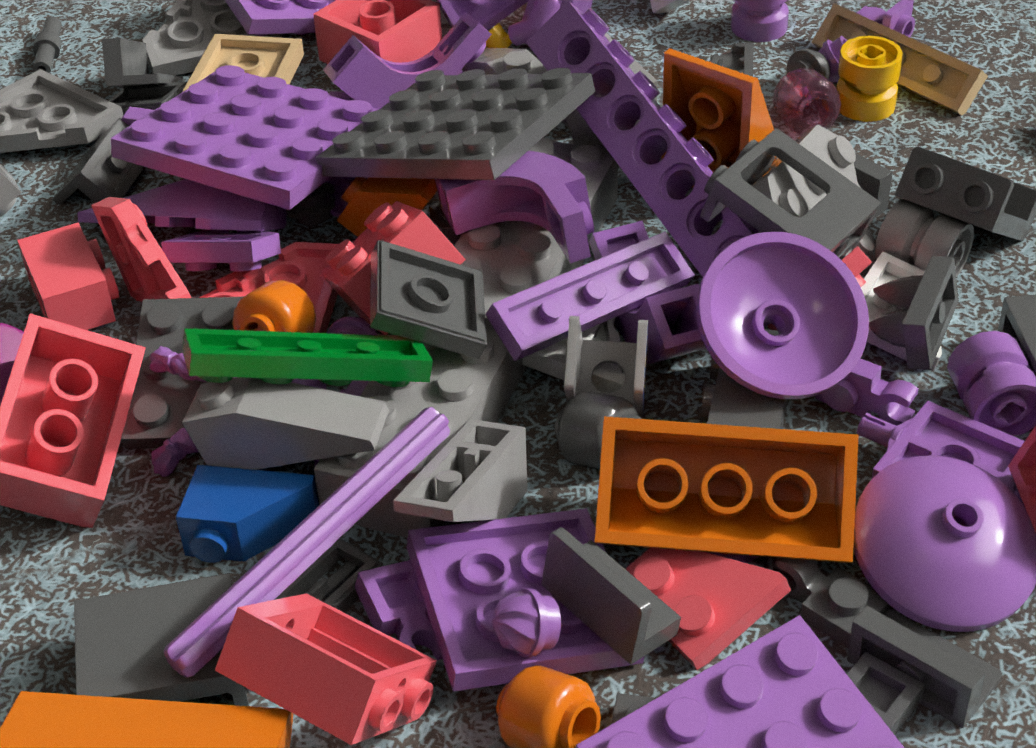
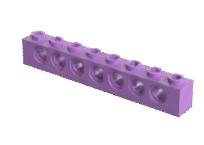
[526,1,770,328]

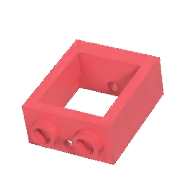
[215,593,437,745]

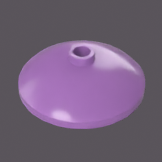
[696,232,869,399]
[853,455,1036,632]

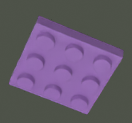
[407,508,645,692]

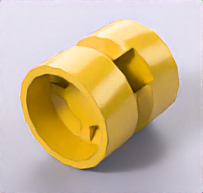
[835,36,903,122]

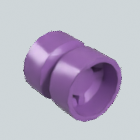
[731,0,789,42]
[947,331,1036,436]

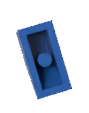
[176,465,319,563]

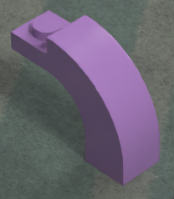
[323,12,492,109]
[434,151,594,263]
[589,221,706,364]

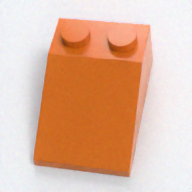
[661,48,776,187]

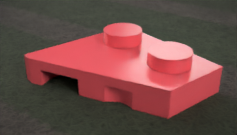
[626,548,791,670]

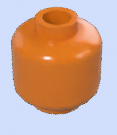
[232,280,316,333]
[496,665,601,748]

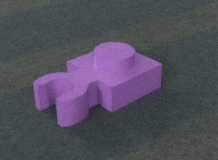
[815,359,919,426]
[355,560,442,661]

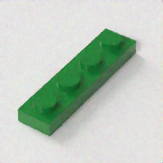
[182,328,433,387]

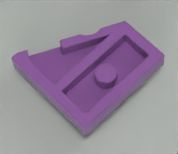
[161,229,281,271]

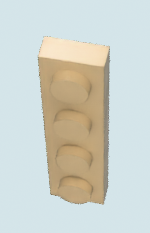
[811,3,988,116]

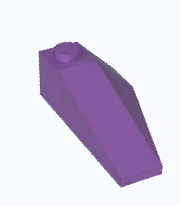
[78,179,287,231]

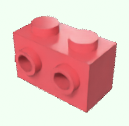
[17,222,119,330]

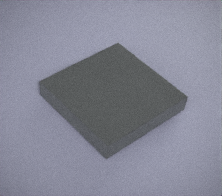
[370,240,487,359]

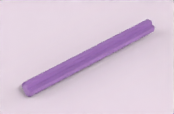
[163,407,450,678]

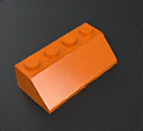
[595,416,859,563]
[0,691,294,748]

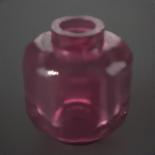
[772,68,841,135]

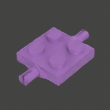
[857,400,1025,527]

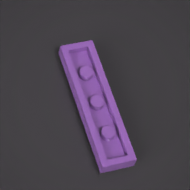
[485,231,695,361]

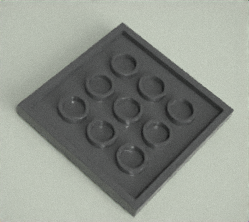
[315,68,595,180]

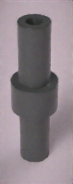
[33,16,62,73]

